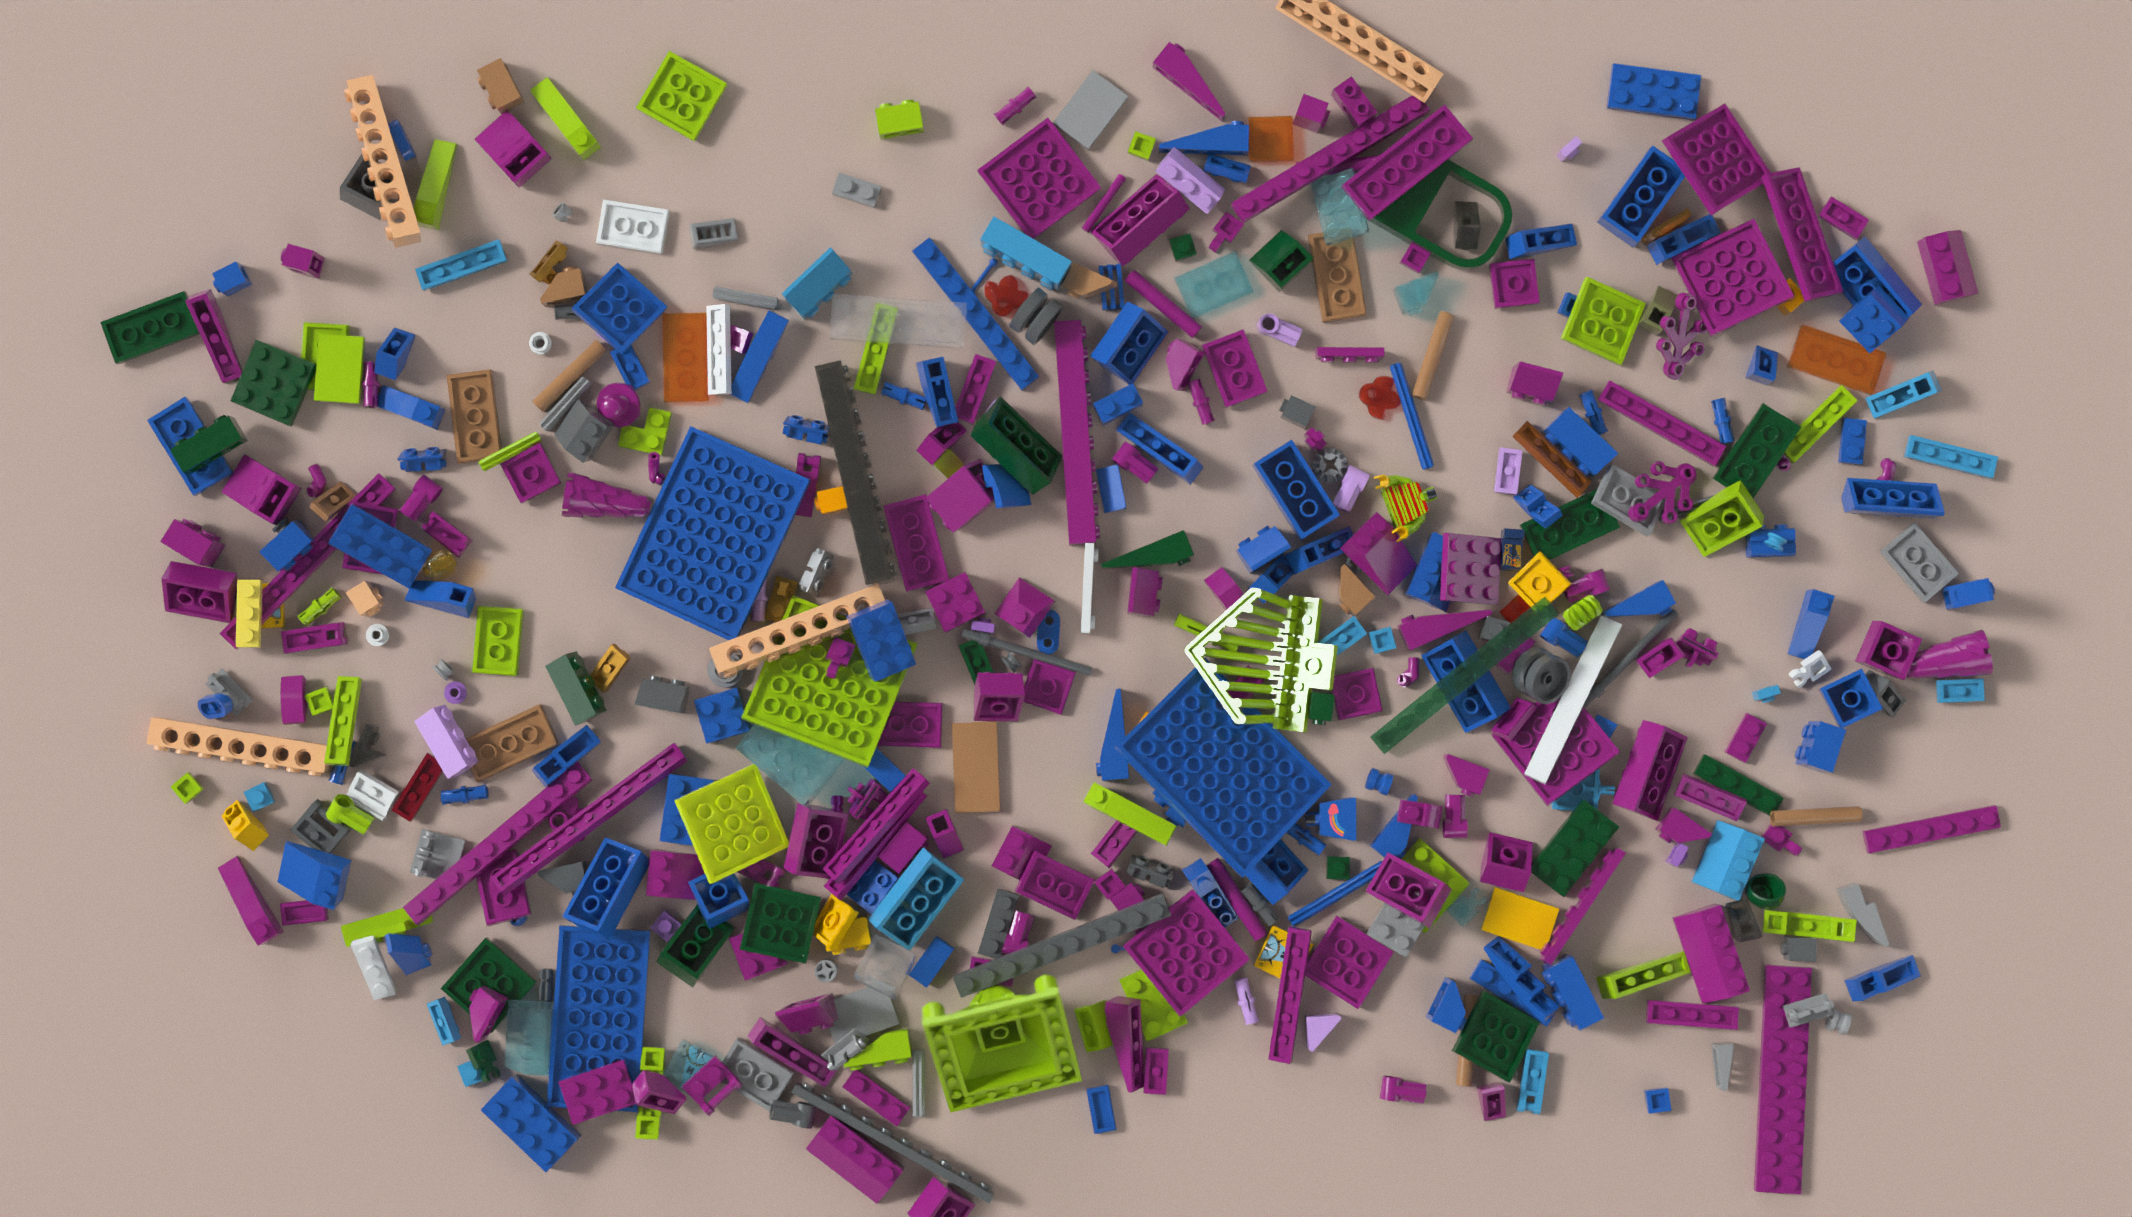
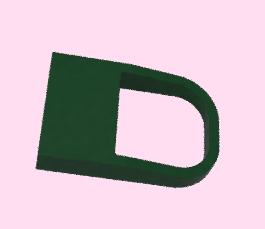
[1362,159,1512,270]

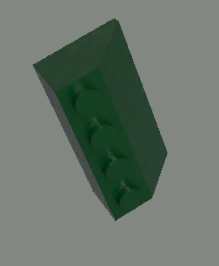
[970,397,1063,495]

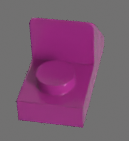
[1636,637,1685,678]

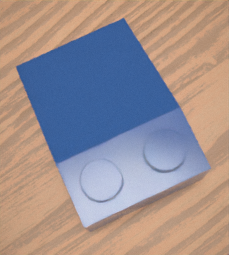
[277,841,351,910]

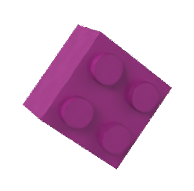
[160,518,226,568]
[925,572,986,633]

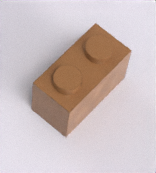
[477,58,525,114]

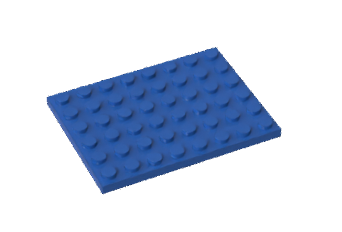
[615,426,811,640]
[1114,657,1332,878]

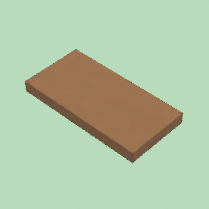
[1308,228,1367,323]
[446,369,502,464]
[465,704,560,782]
[952,722,1000,813]

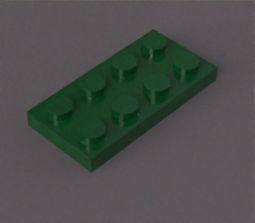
[100,291,200,365]
[1712,403,1801,499]
[1519,489,1620,560]
[1531,799,1619,897]

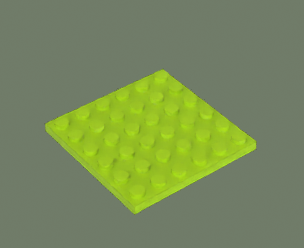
[741,595,918,768]

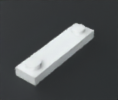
[707,304,731,396]
[1081,543,1098,634]

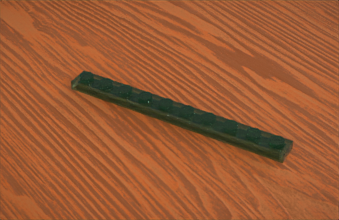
[1370,596,1560,754]

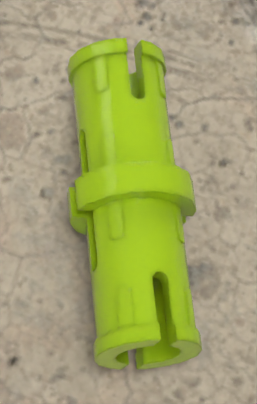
[297,587,342,627]

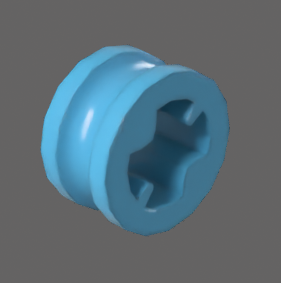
[1764,532,1787,552]

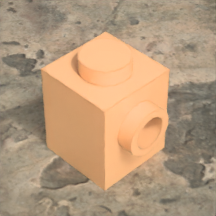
[346,581,384,617]

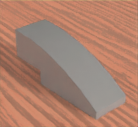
[1836,883,1890,947]

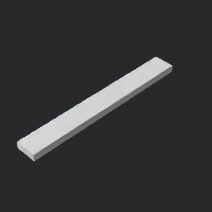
[1524,615,1622,784]

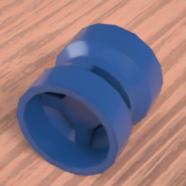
[1365,768,1393,796]

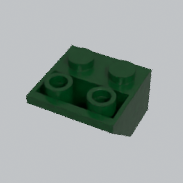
[1249,230,1313,292]

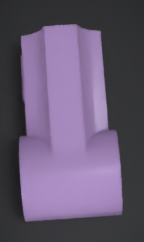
[1257,313,1303,347]
[1333,465,1370,513]

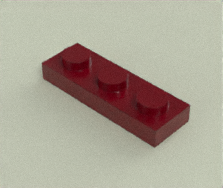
[391,753,443,822]

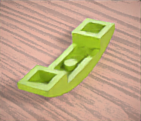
[1762,910,1857,942]
[635,1047,665,1140]

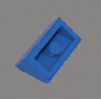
[1096,464,1127,514]

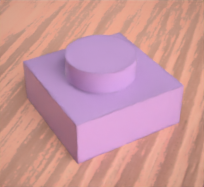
[1556,136,1582,161]

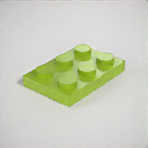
[1119,969,1188,1042]

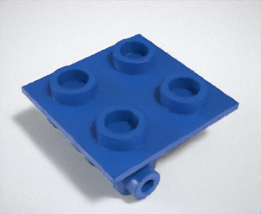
[846,860,899,914]

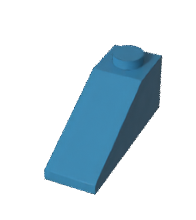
[1865,370,1942,418]

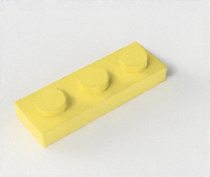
[236,580,262,648]

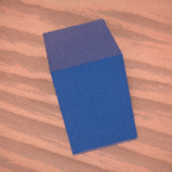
[1745,345,1778,385]

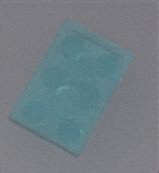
[1311,168,1370,246]
[1174,251,1253,319]

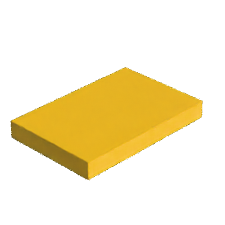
[1480,887,1559,950]

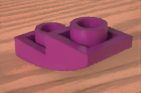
[280,675,307,725]

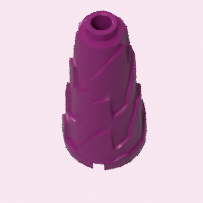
[562,472,651,518]
[1906,630,1993,678]

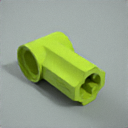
[326,794,374,835]

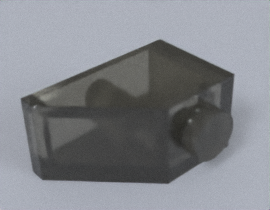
[1453,201,1481,250]

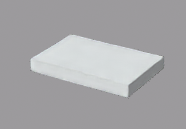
[596,199,670,255]

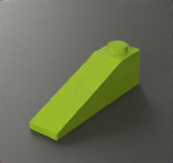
[530,77,601,160]
[414,139,457,230]
[1083,782,1177,846]
[1596,951,1691,999]

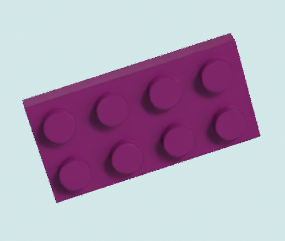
[883,494,949,592]

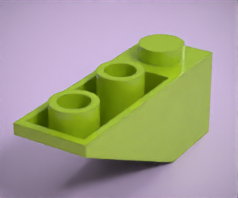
[844,1028,913,1070]

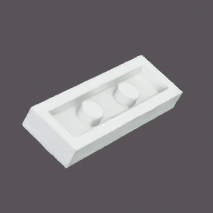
[351,935,396,1000]

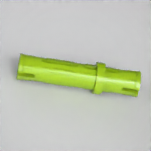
[1174,613,1239,651]

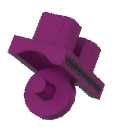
[1675,628,1719,668]
[847,778,887,820]

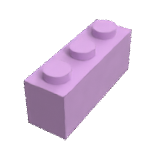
[1155,147,1225,214]
[414,705,479,779]

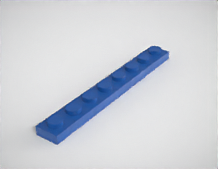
[912,237,1039,391]

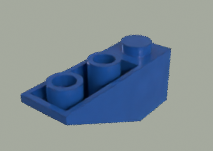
[1941,578,1995,610]
[405,580,477,618]
[1182,858,1239,928]

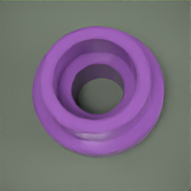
[444,681,467,704]

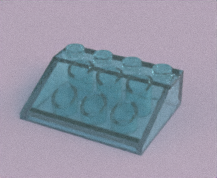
[736,725,845,805]

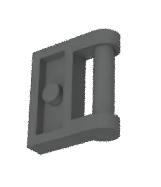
[290,799,352,854]

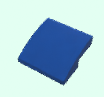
[982,464,1032,509]

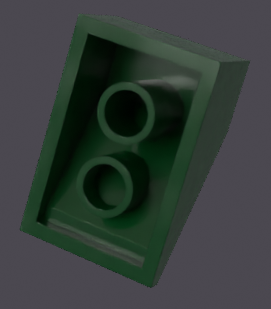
[656,904,735,988]

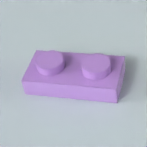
[1494,447,1523,495]

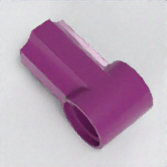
[1112,441,1158,484]
[399,475,443,522]
[1563,569,1610,603]
[1443,795,1468,839]
[1002,910,1034,954]
[1380,1076,1426,1104]

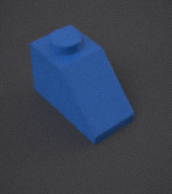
[374,327,415,380]
[1248,554,1294,604]
[385,933,432,975]

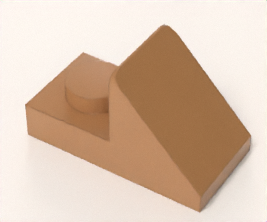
[310,482,356,522]

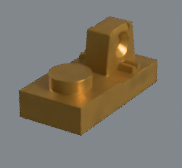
[529,240,568,285]
[765,576,799,622]
[590,644,631,693]

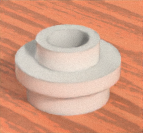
[529,332,552,355]
[366,624,389,646]

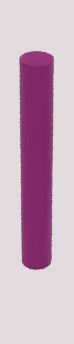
[1081,174,1126,233]

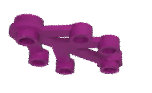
[1656,292,1707,380]
[1628,461,1697,524]

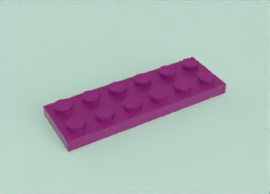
[1341,104,1473,221]
[1762,167,1843,302]

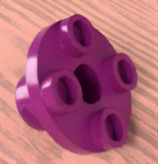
[597,382,641,427]

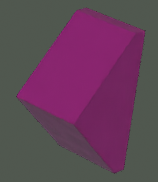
[1476,1082,1506,1121]

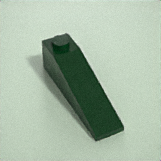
[1101,530,1194,569]

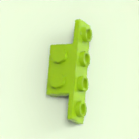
[341,908,433,947]

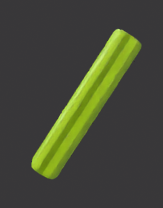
[479,432,541,471]

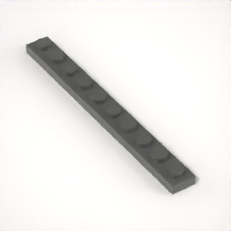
[953,893,1171,998]
[791,1081,994,1203]

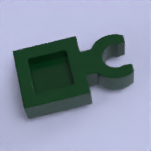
[466,1040,501,1083]

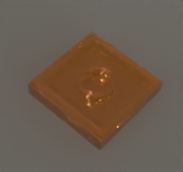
[1248,116,1294,162]
[1641,208,1692,246]

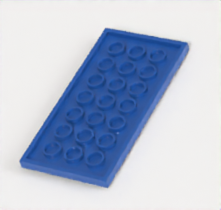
[547,925,651,1112]

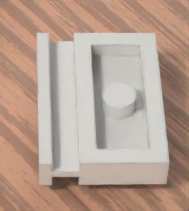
[347,769,399,821]

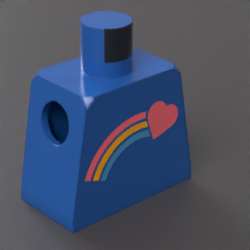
[1305,797,1356,841]

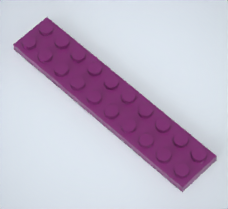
[1754,965,1812,1195]

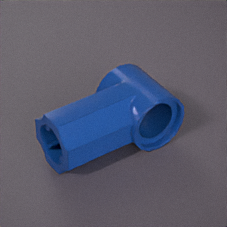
[1540,617,1588,658]

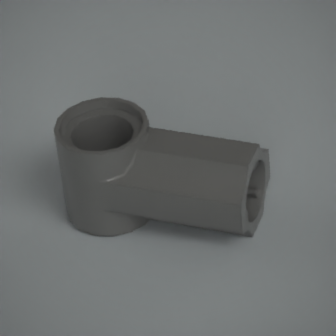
[769,1099,816,1129]

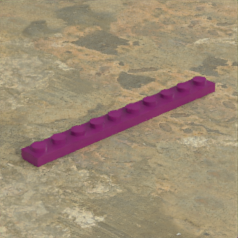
[1231,95,1430,224]
[219,473,396,650]
[491,742,688,896]
[403,762,593,925]

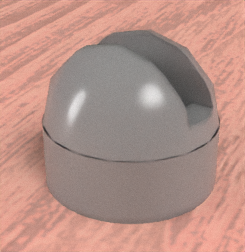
[552,202,572,222]

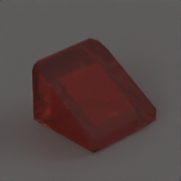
[1499,594,1533,627]

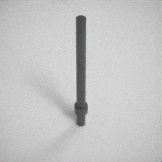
[1584,609,1679,708]
[961,629,1092,676]

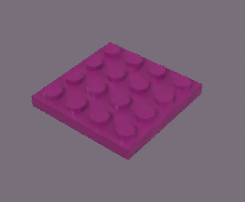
[1662,103,1771,216]
[977,117,1101,239]
[1672,219,1794,337]
[1492,696,1620,807]
[1123,889,1250,1017]

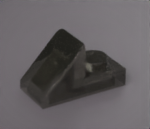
[349,724,387,767]
[1725,898,1762,943]

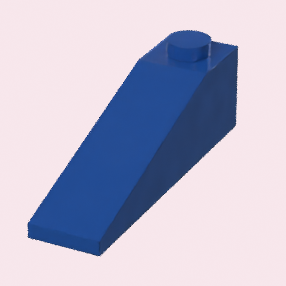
[1159,121,1249,156]
[1116,412,1204,485]
[1096,688,1129,781]

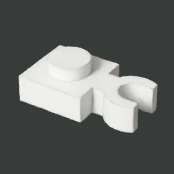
[1789,650,1832,688]

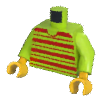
[1374,474,1437,542]

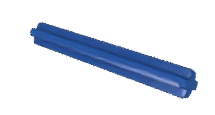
[1390,363,1434,470]
[1288,861,1382,927]

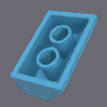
[782,247,852,319]
[1691,820,1765,901]

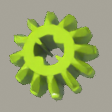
[1563,595,1603,630]

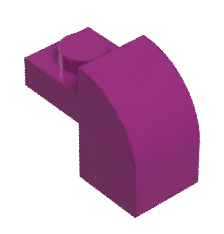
[1397,799,1443,829]

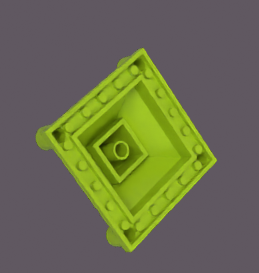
[922,975,1082,1113]

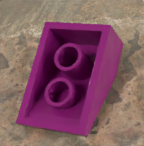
[1340,512,1417,595]
[646,849,705,900]
[1365,853,1452,929]
[775,993,839,1035]

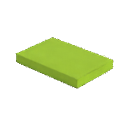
[301,322,350,390]
[314,334,365,404]
[472,606,524,676]

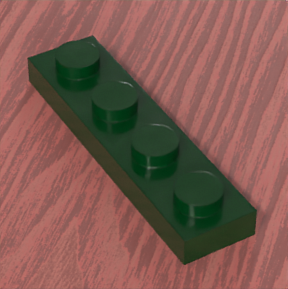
[1693,754,1784,816]

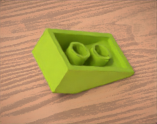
[1680,480,1764,557]

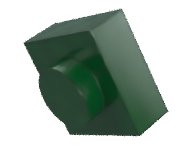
[1169,233,1197,262]
[1326,856,1350,880]

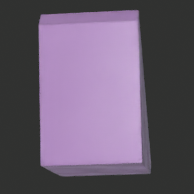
[1305,1013,1342,1052]

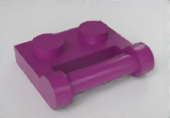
[682,1055,743,1116]

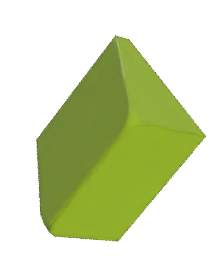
[934,449,965,479]

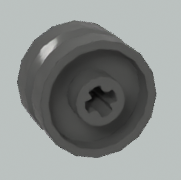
[1009,287,1064,345]
[1512,647,1571,704]

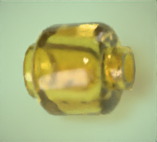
[422,549,457,582]

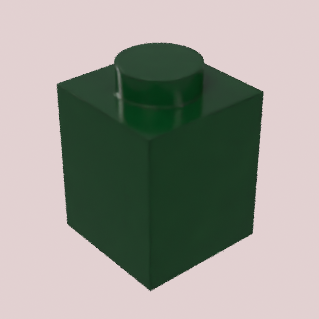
[1308,692,1335,725]

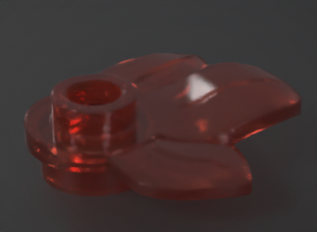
[984,275,1028,317]
[1359,376,1401,420]

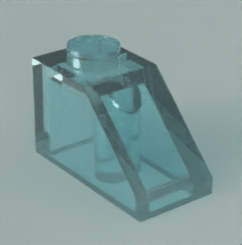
[1393,271,1439,316]

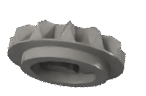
[1312,447,1348,483]
[707,653,743,687]

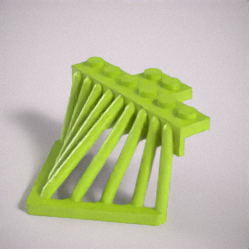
[1185,588,1338,733]

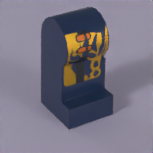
[1500,528,1525,571]

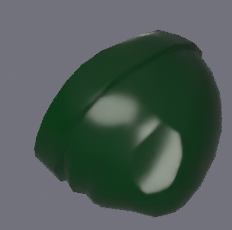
[1745,873,1786,910]

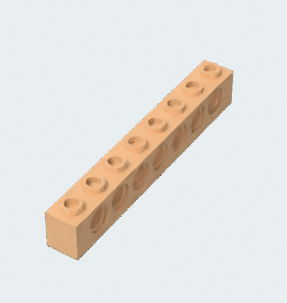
[1275,0,1443,103]
[344,75,421,248]
[709,584,885,678]
[146,717,331,776]

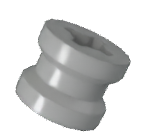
[815,959,838,982]
[1825,1009,1852,1035]

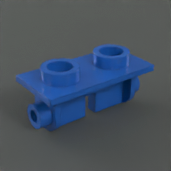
[783,415,831,445]
[397,447,447,472]

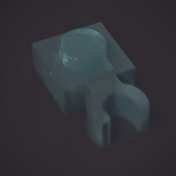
[1447,887,1488,927]

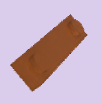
[1512,421,1592,498]

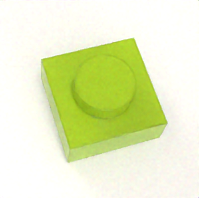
[1127,131,1156,161]
[305,687,333,716]
[171,772,204,804]

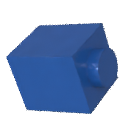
[212,262,252,297]

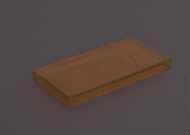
[663,313,709,403]
[1787,324,1887,395]

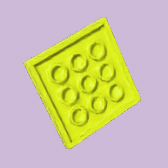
[674,764,789,884]

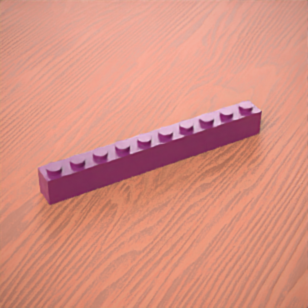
[1054,320,1100,546]

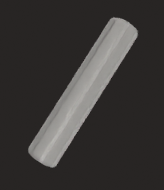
[712,286,778,310]
[540,377,591,432]
[913,1050,925,1117]

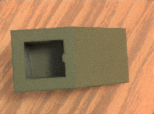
[1638,286,1677,335]

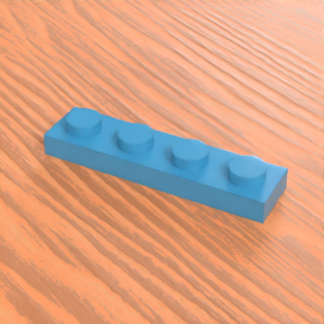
[415,239,508,291]
[1904,435,1998,479]

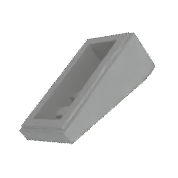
[689,218,738,249]
[1711,1042,1734,1091]

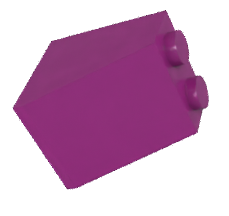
[926,458,995,533]

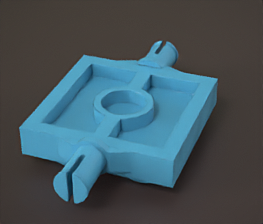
[1551,768,1615,810]

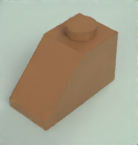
[1062,262,1118,299]
[540,267,587,307]
[1338,564,1375,616]

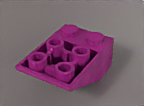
[475,110,552,188]
[222,454,302,525]

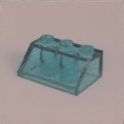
[505,1000,554,1076]

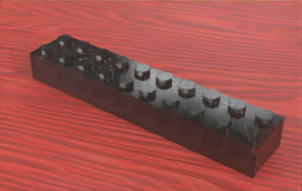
[815,360,898,587]

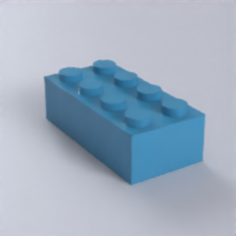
[980,216,1071,291]
[868,847,965,951]

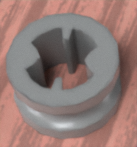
[433,659,455,681]

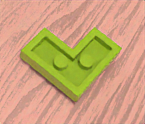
[618,407,672,456]

